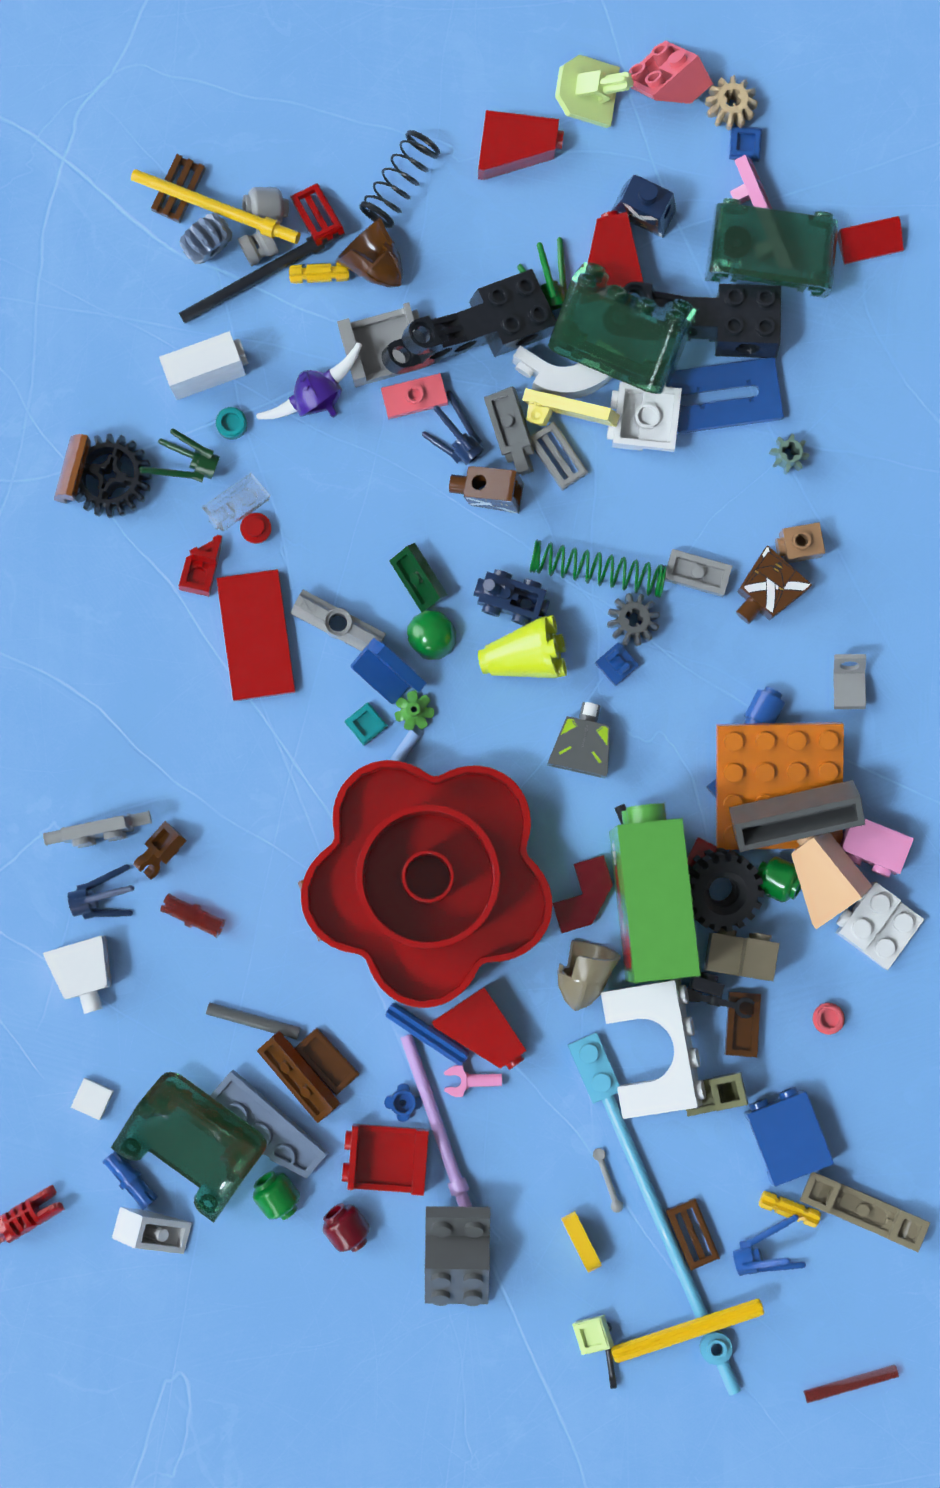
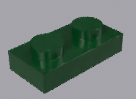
[389,543,448,612]

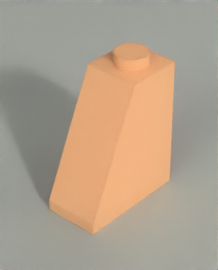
[791,833,872,929]

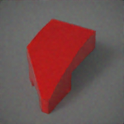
[178,535,223,597]

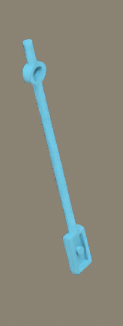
[567,1032,741,1395]

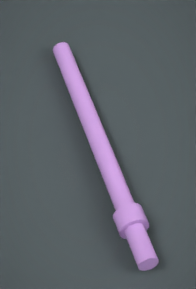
[400,1034,472,1207]

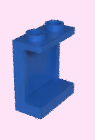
[744,1087,834,1187]

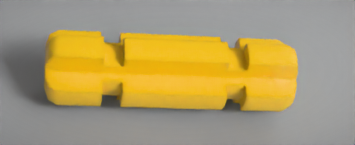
[289,263,350,284]
[759,1191,821,1228]

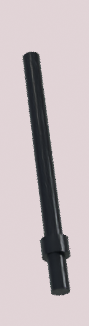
[179,232,345,324]

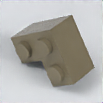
[703,928,779,981]

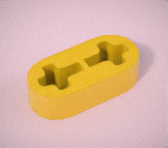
[561,1211,602,1273]

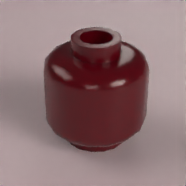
[322,1203,370,1252]

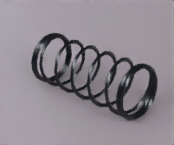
[359,130,440,228]

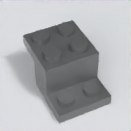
[425,1206,490,1306]

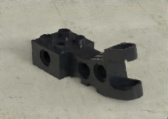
[381,269,558,374]
[603,282,781,358]

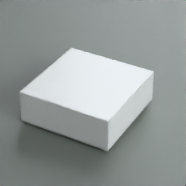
[70,1078,114,1120]

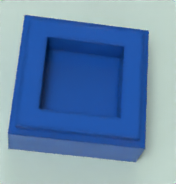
[728,126,762,162]

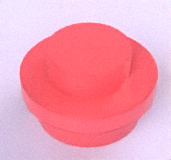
[812,1003,845,1035]

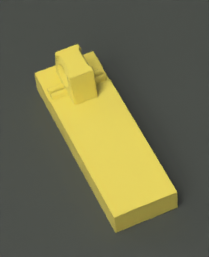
[522,388,620,427]

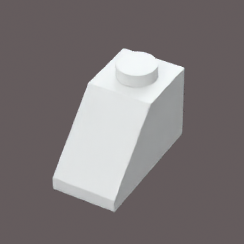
[112,1207,192,1254]

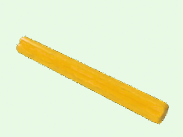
[611,1299,765,1363]

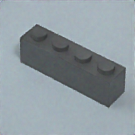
[729,780,866,852]

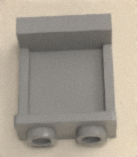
[337,302,426,387]

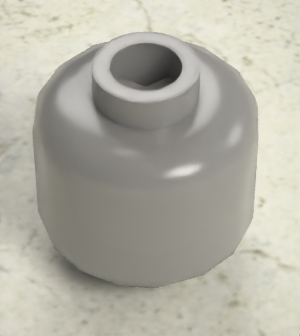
[242,187,289,225]

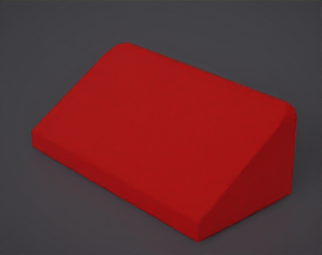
[837,216,904,265]

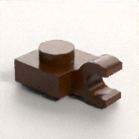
[133,821,187,879]

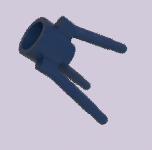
[422,390,484,465]
[67,864,134,920]

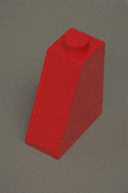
[478,110,564,180]
[580,210,644,304]
[431,987,527,1070]

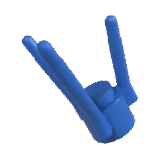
[733,1214,806,1276]

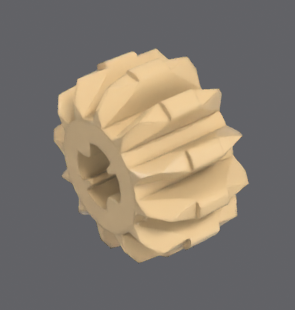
[705,75,758,131]

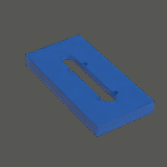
[652,358,784,434]

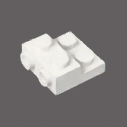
[607,382,682,452]
[835,882,925,970]

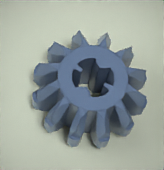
[179,213,232,264]

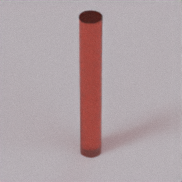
[803,1365,899,1404]

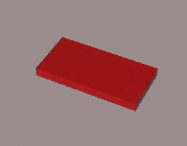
[216,569,296,702]

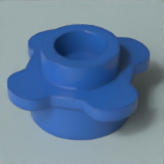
[384,1083,422,1122]

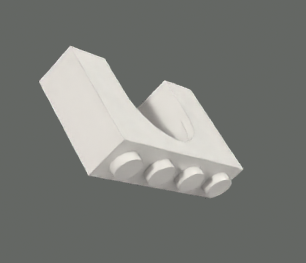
[601,979,706,1119]

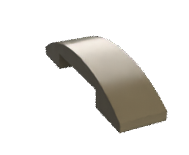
[799,1172,930,1252]

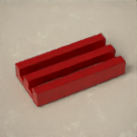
[290,183,345,246]

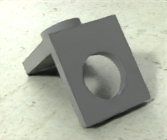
[833,654,866,709]

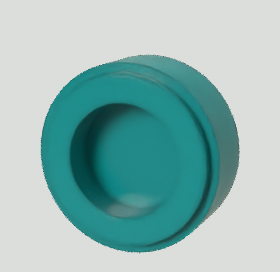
[215,407,247,440]

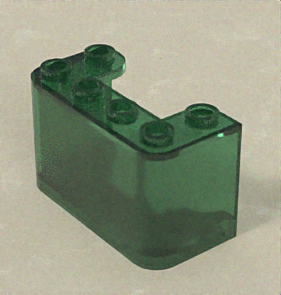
[548,262,699,394]

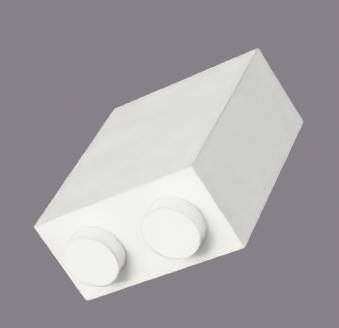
[159,331,248,400]

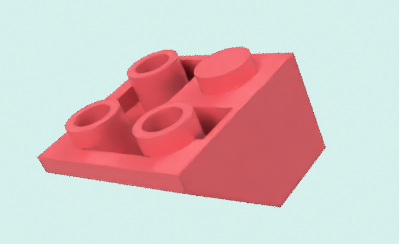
[629,40,713,104]

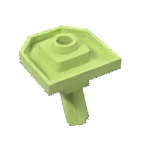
[555,54,634,128]

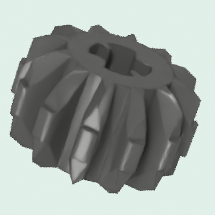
[607,593,660,646]

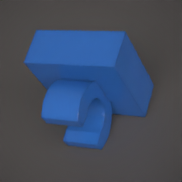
[595,642,639,686]

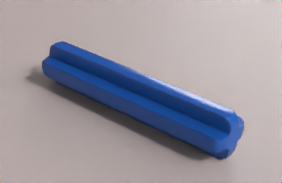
[385,1003,469,1066]

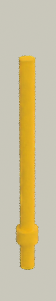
[131,169,301,244]

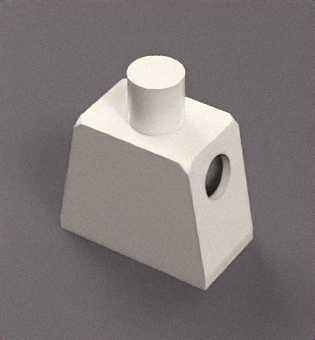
[43,936,111,1014]

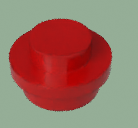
[240,513,272,544]

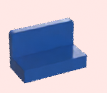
[350,638,427,704]

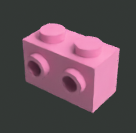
[840,818,914,878]

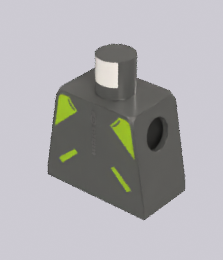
[547,702,610,779]

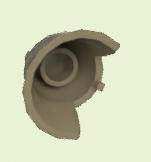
[558,940,621,1011]

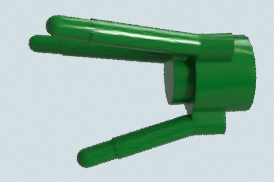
[517,237,569,311]

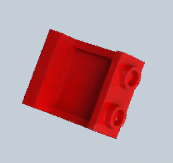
[342,1123,429,1196]

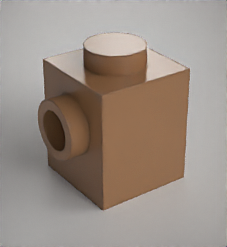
[775,522,825,563]

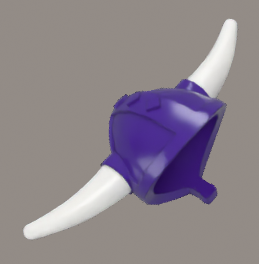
[256,342,362,420]

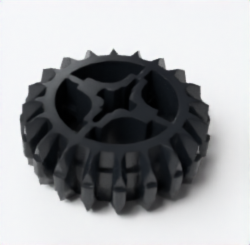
[76,434,153,518]

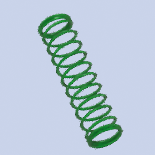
[530,539,667,598]

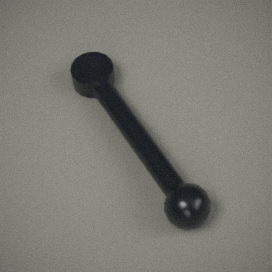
[605,1322,617,1389]

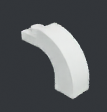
[513,338,625,399]

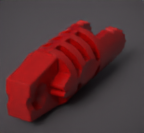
[0,1185,65,1243]

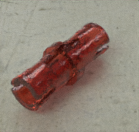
[160,893,226,938]

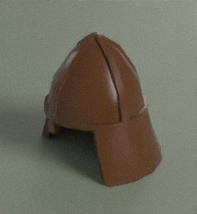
[335,218,403,287]

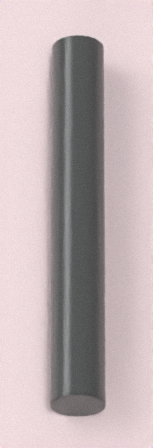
[206,1002,300,1040]

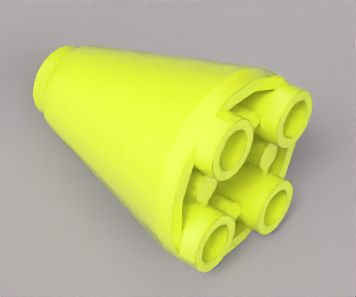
[478,615,567,678]

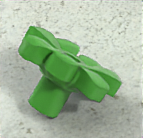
[395,691,434,731]

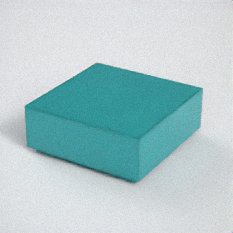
[344,702,388,746]

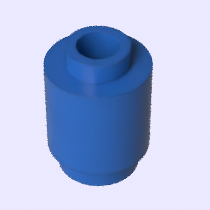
[744,687,785,724]

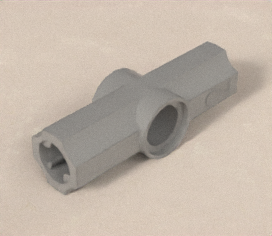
[290,590,386,652]

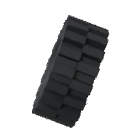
[688,848,764,932]

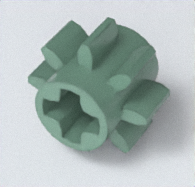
[769,434,809,474]

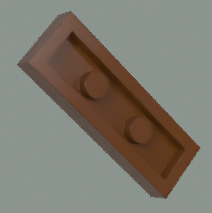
[257,1031,341,1123]

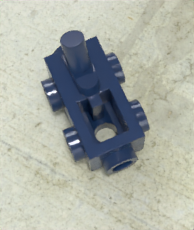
[473,569,550,626]

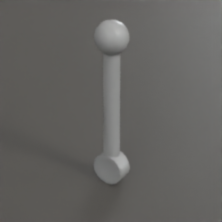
[593,1148,623,1213]

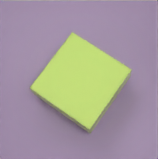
[572,1315,614,1355]

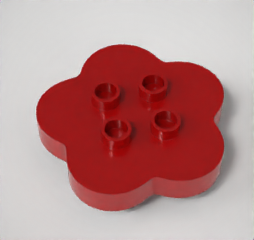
[301,760,552,1008]

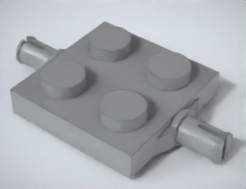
[43,811,152,848]

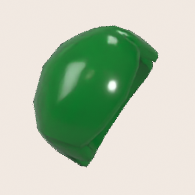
[407,610,456,660]

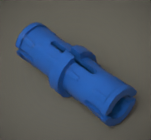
[102,1149,158,1211]

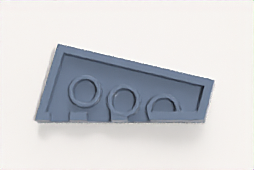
[191,1070,329,1179]

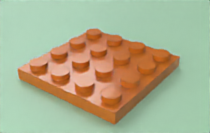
[716,722,844,850]

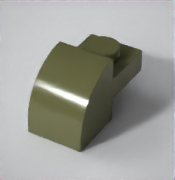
[686,1072,749,1117]

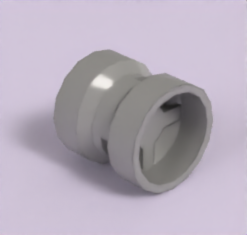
[238,229,279,267]

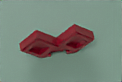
[552,855,613,934]

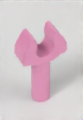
[444,1065,502,1097]

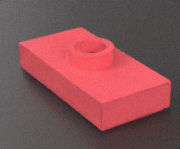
[381,373,448,420]

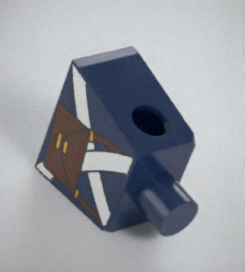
[611,175,676,238]

